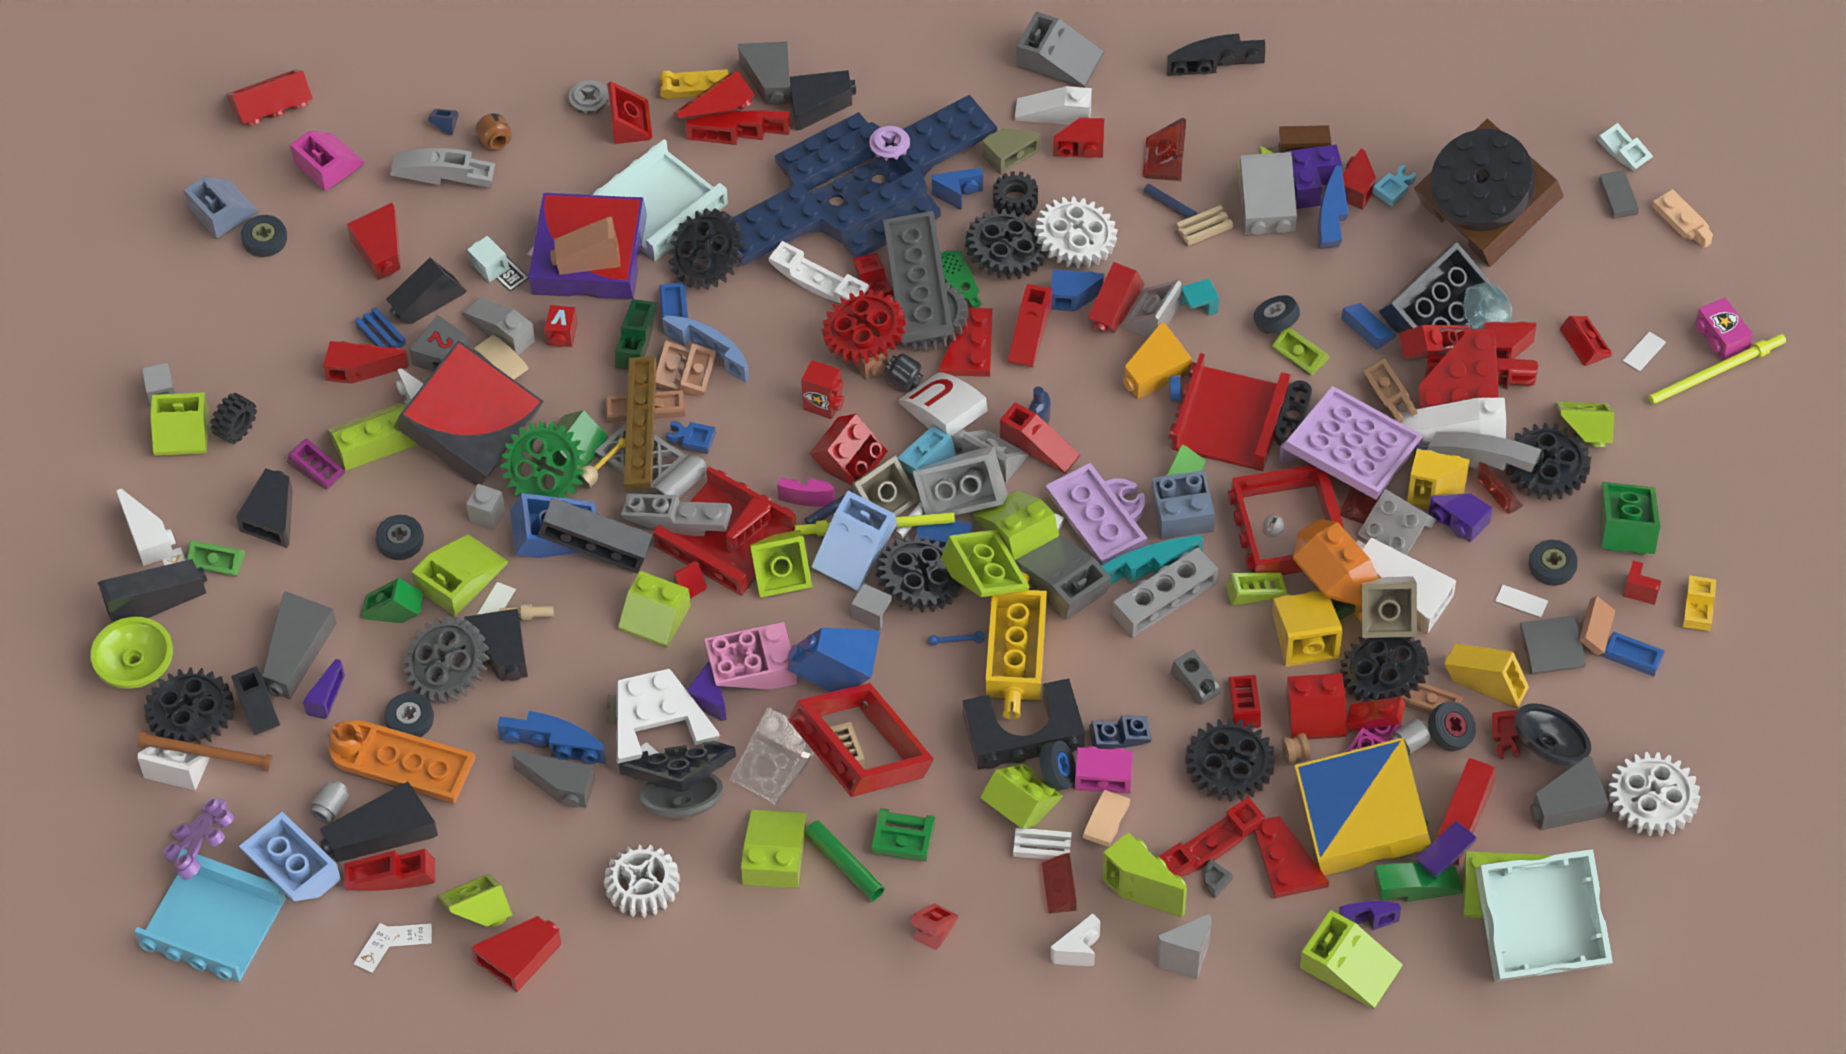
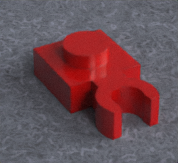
[1492,709,1520,759]

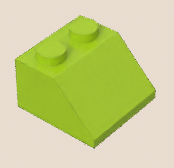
[618,571,691,648]

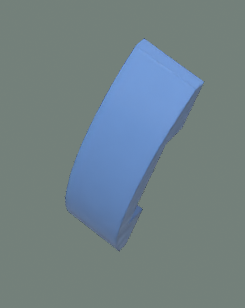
[662,316,749,383]

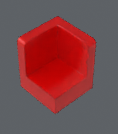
[1623,560,1661,605]

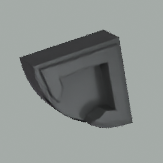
[1204,859,1233,898]

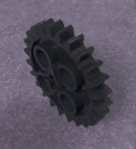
[668,208,746,290]
[965,209,1047,280]
[1506,423,1591,500]
[876,535,962,613]
[1340,637,1430,702]
[144,667,235,744]
[1185,718,1276,802]

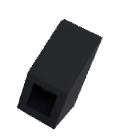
[231,666,280,735]

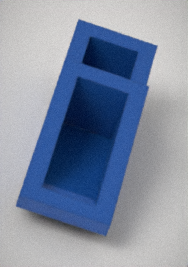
[1318,165,1349,249]

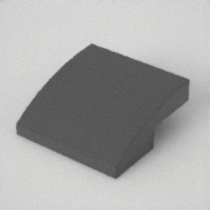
[1519,616,1586,675]

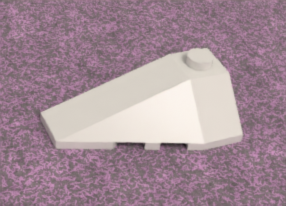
[1400,398,1506,446]

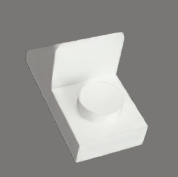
[1050,914,1100,966]

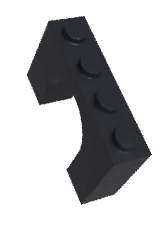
[962,678,1085,769]

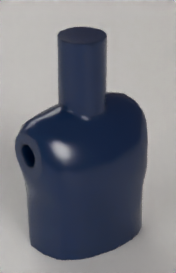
[1028,386,1051,424]

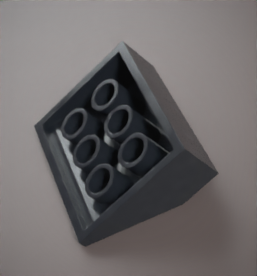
[1378,242,1507,334]

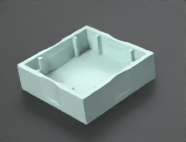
[1475,849,1613,982]

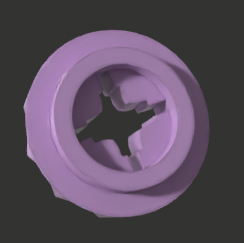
[870,126,910,161]

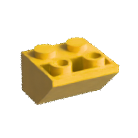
[1407,449,1470,509]

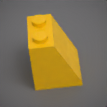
[1272,591,1342,667]

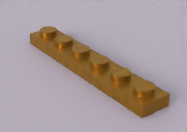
[624,356,657,490]

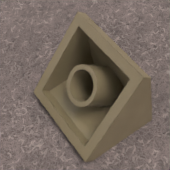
[852,455,920,517]

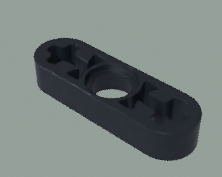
[1275,380,1312,446]

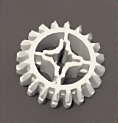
[604,844,680,918]

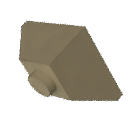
[1362,576,1417,638]

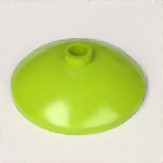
[91,617,173,689]

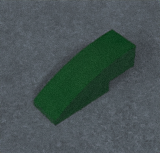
[615,299,657,369]

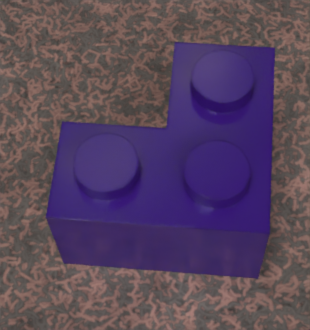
[1287,144,1342,209]

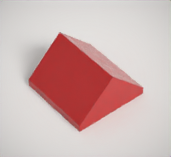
[607,81,653,144]

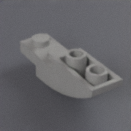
[390,148,495,188]
[621,494,732,537]

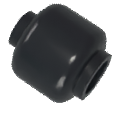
[883,353,924,392]

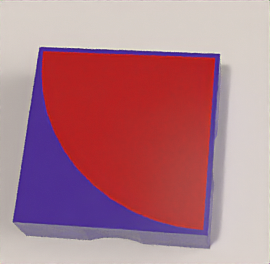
[528,193,647,299]

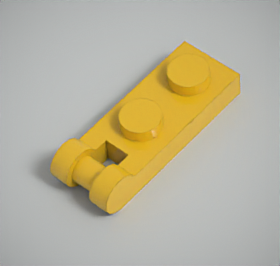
[659,69,728,99]

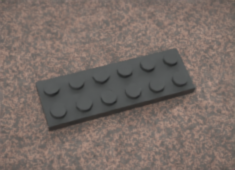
[883,211,954,343]

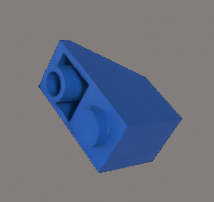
[1051,270,1104,311]

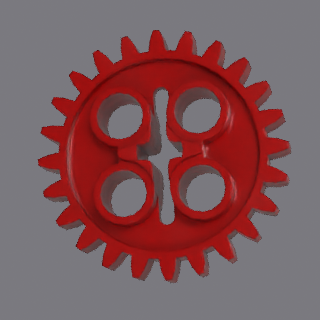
[822,289,907,365]

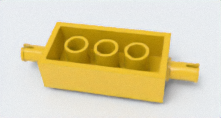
[986,573,1047,720]

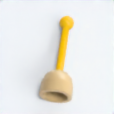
[578,438,626,489]

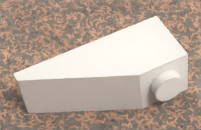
[1015,86,1092,125]
[116,489,176,566]

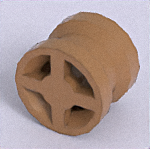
[1281,733,1311,764]

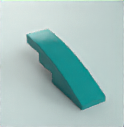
[1101,535,1204,586]

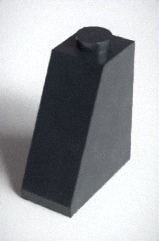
[789,70,856,131]
[386,257,467,324]
[236,468,293,548]
[464,608,528,681]

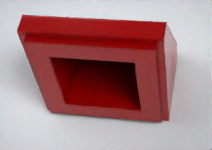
[673,561,707,599]

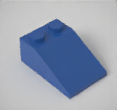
[510,493,597,558]

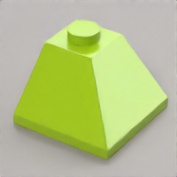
[1556,401,1614,447]
[750,530,812,598]
[438,873,513,927]

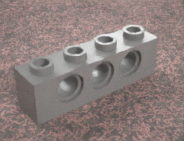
[1113,547,1218,638]

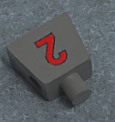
[409,315,470,371]

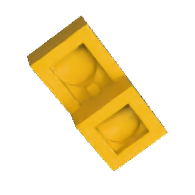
[1683,575,1716,631]

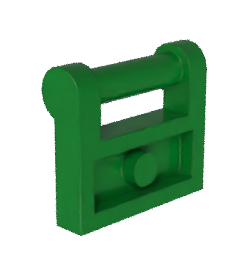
[871,808,936,862]

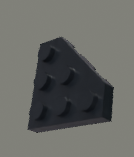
[619,741,736,792]

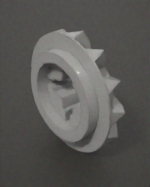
[569,80,609,114]

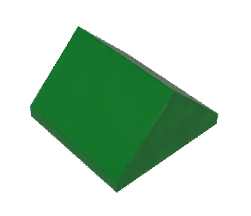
[537,410,609,468]

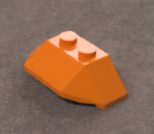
[1293,519,1379,608]

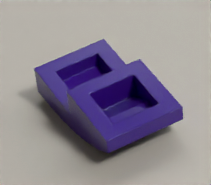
[1339,901,1401,930]

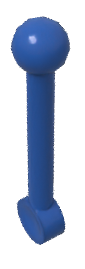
[928,631,985,645]

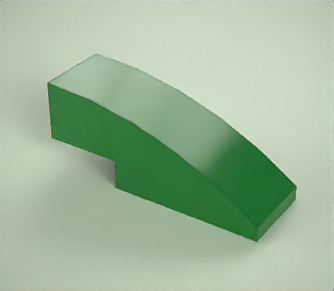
[1374,862,1462,902]

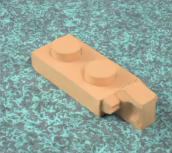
[1652,189,1713,248]

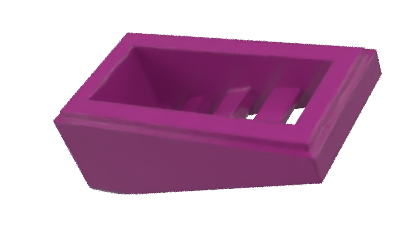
[287,438,345,490]

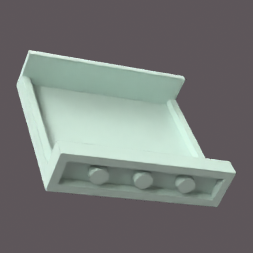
[592,139,728,261]

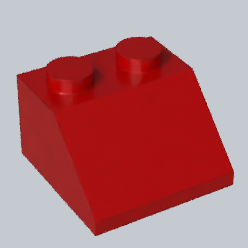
[1286,673,1347,739]

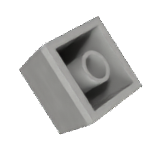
[1238,152,1297,235]

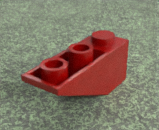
[1008,284,1052,368]
[1399,325,1471,359]
[323,341,409,384]
[1000,402,1080,474]

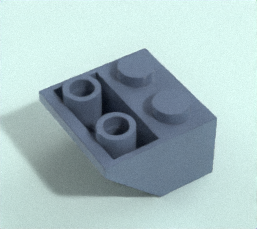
[184,177,258,238]
[1152,471,1215,539]

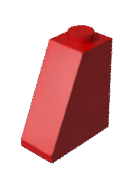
[347,203,401,280]
[1088,262,1145,333]
[471,916,561,992]

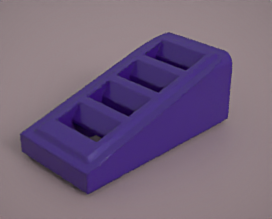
[303,659,345,719]

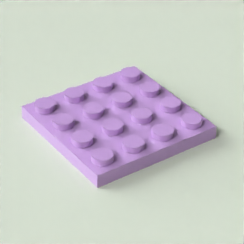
[1283,386,1423,499]

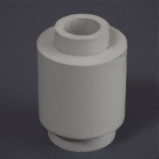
[1389,719,1431,756]
[310,780,349,823]

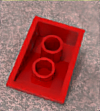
[674,70,755,118]

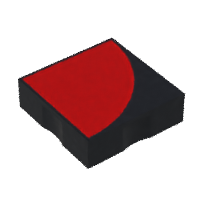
[394,340,544,486]

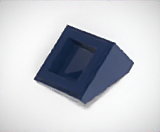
[428,108,458,135]

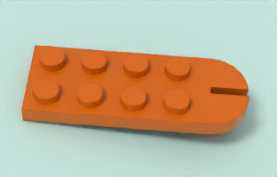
[329,720,476,804]

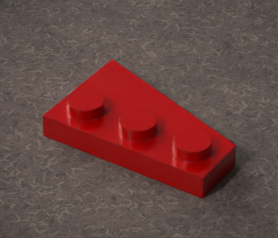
[938,308,993,377]

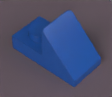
[931,168,983,210]

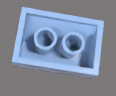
[239,812,341,901]

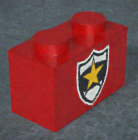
[801,360,845,419]

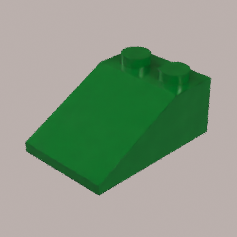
[1600,481,1661,555]

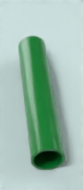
[805,820,885,901]

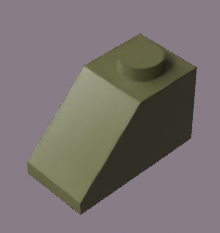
[982,128,1040,174]

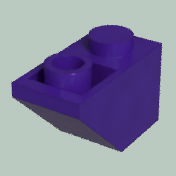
[1428,493,1492,543]

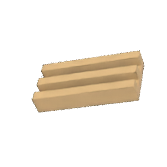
[1176,205,1233,246]

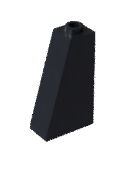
[97,559,208,623]
[319,781,438,863]

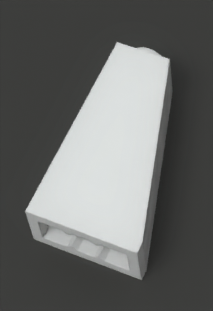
[1360,538,1456,634]

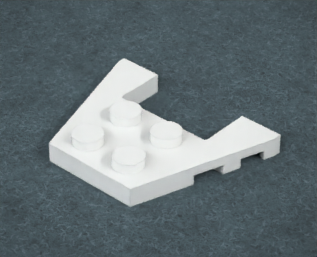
[616,669,720,764]

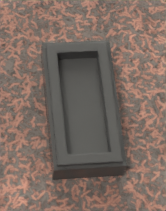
[1599,170,1639,219]

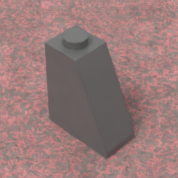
[738,41,790,104]
[1530,756,1609,830]

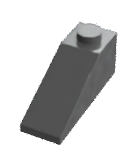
[512,750,595,808]

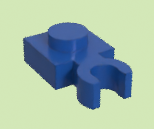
[666,421,716,454]

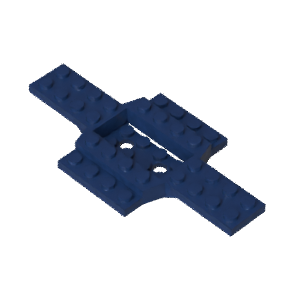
[733,94,997,266]

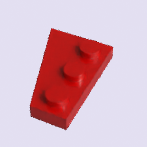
[1254,816,1329,899]

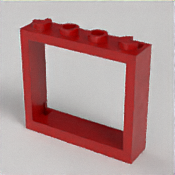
[1228,465,1345,575]
[788,683,934,797]

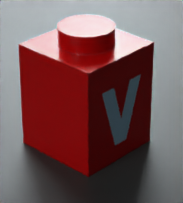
[544,305,578,347]

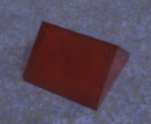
[1143,118,1186,181]

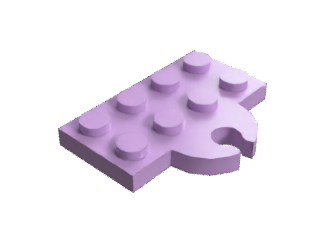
[1045,463,1147,565]

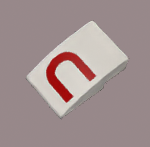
[898,372,988,436]

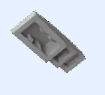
[1427,432,1541,472]

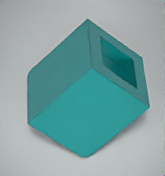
[1181,278,1219,315]

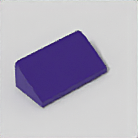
[1415,821,1477,880]

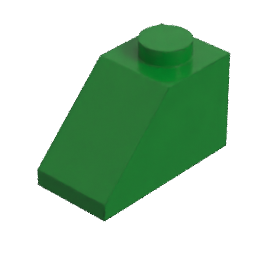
[361,578,424,623]

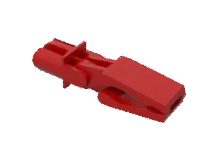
[1425,353,1539,390]

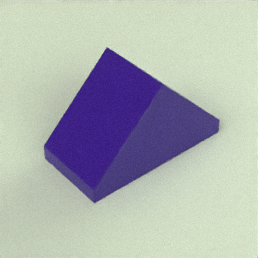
[687,661,727,721]

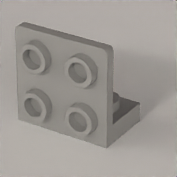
[1358,489,1436,555]

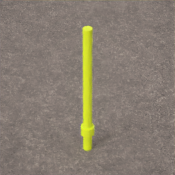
[1648,334,1786,405]
[795,512,955,537]

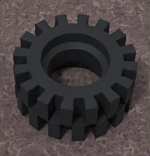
[993,171,1038,216]
[210,393,257,444]

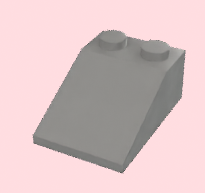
[913,446,1008,515]

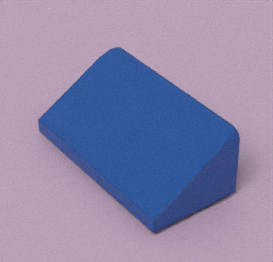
[1342,303,1396,350]

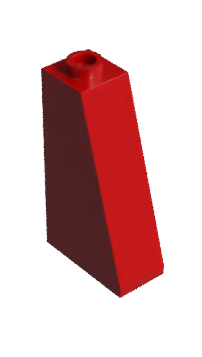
[1436,757,1495,865]

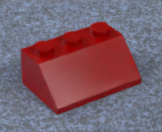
[226,69,313,126]

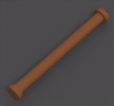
[138,731,272,771]

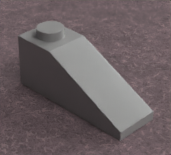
[463,297,535,356]

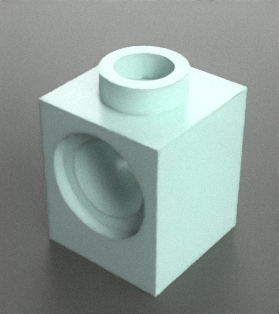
[467,236,509,283]

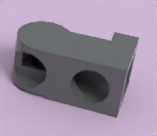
[1171,649,1220,705]

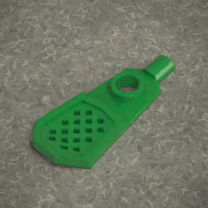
[941,250,982,308]

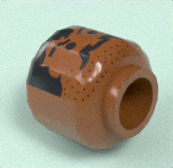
[475,113,512,150]

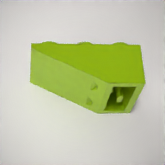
[412,534,508,617]
[1102,832,1187,917]
[1300,910,1403,1009]

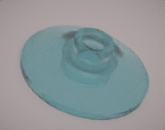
[1463,283,1512,329]

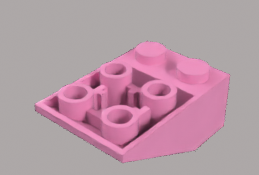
[704,622,797,690]

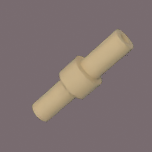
[499,604,554,621]

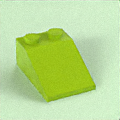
[972,490,1059,560]
[941,530,1030,597]
[741,809,807,889]

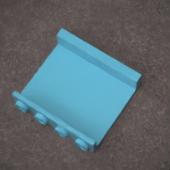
[134,849,286,982]

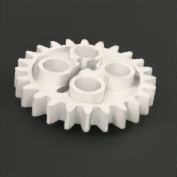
[1034,197,1118,268]
[1608,752,1700,837]

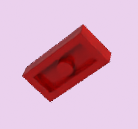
[1346,697,1405,732]

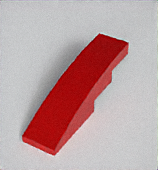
[686,110,791,145]

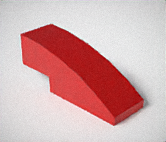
[344,849,435,891]

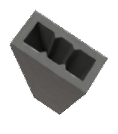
[263,591,336,699]

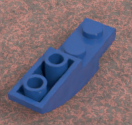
[497,711,606,764]

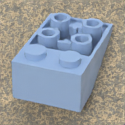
[812,491,897,592]

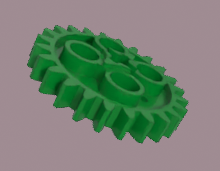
[501,421,587,499]

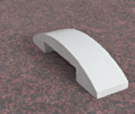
[769,241,869,304]

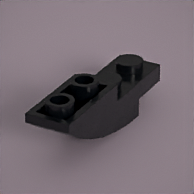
[1167,33,1266,76]

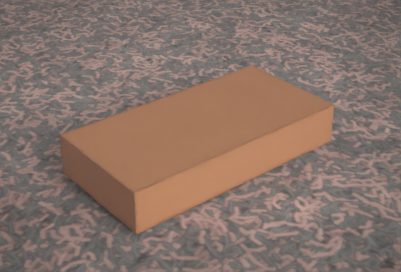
[1579,596,1615,656]

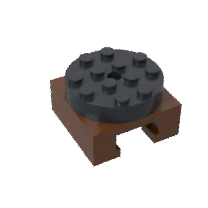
[1414,118,1564,267]

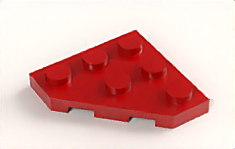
[1419,328,1499,409]

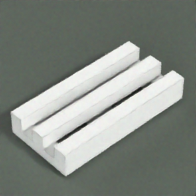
[1013,828,1072,861]

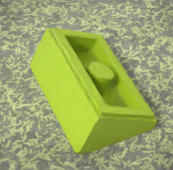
[1272,327,1331,375]

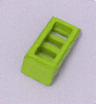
[1226,572,1288,605]

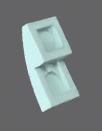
[1597,123,1653,171]

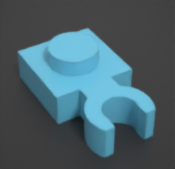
[1372,165,1416,206]

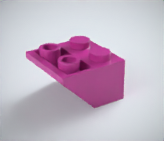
[290,131,364,192]

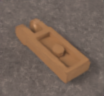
[1363,358,1418,423]

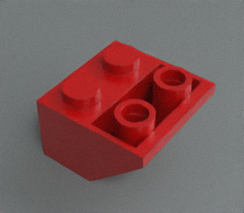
[809,414,888,486]

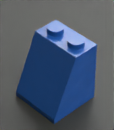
[787,627,880,692]

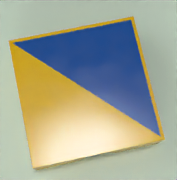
[1295,738,1431,876]

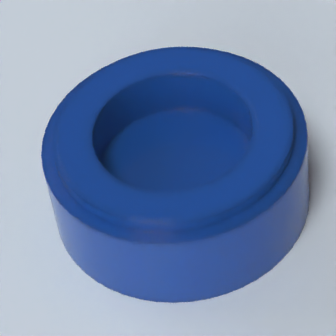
[1169,375,1181,402]

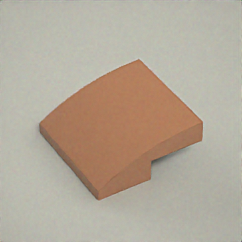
[656,340,717,395]

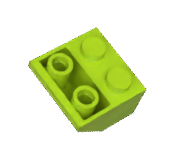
[151,392,209,456]
[980,764,1063,829]

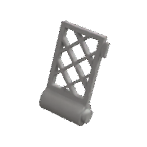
[595,422,707,499]

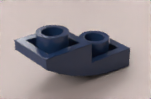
[1089,715,1152,749]

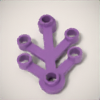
[163,798,234,880]

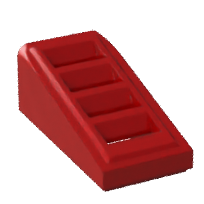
[726,497,772,553]
[1228,675,1261,728]

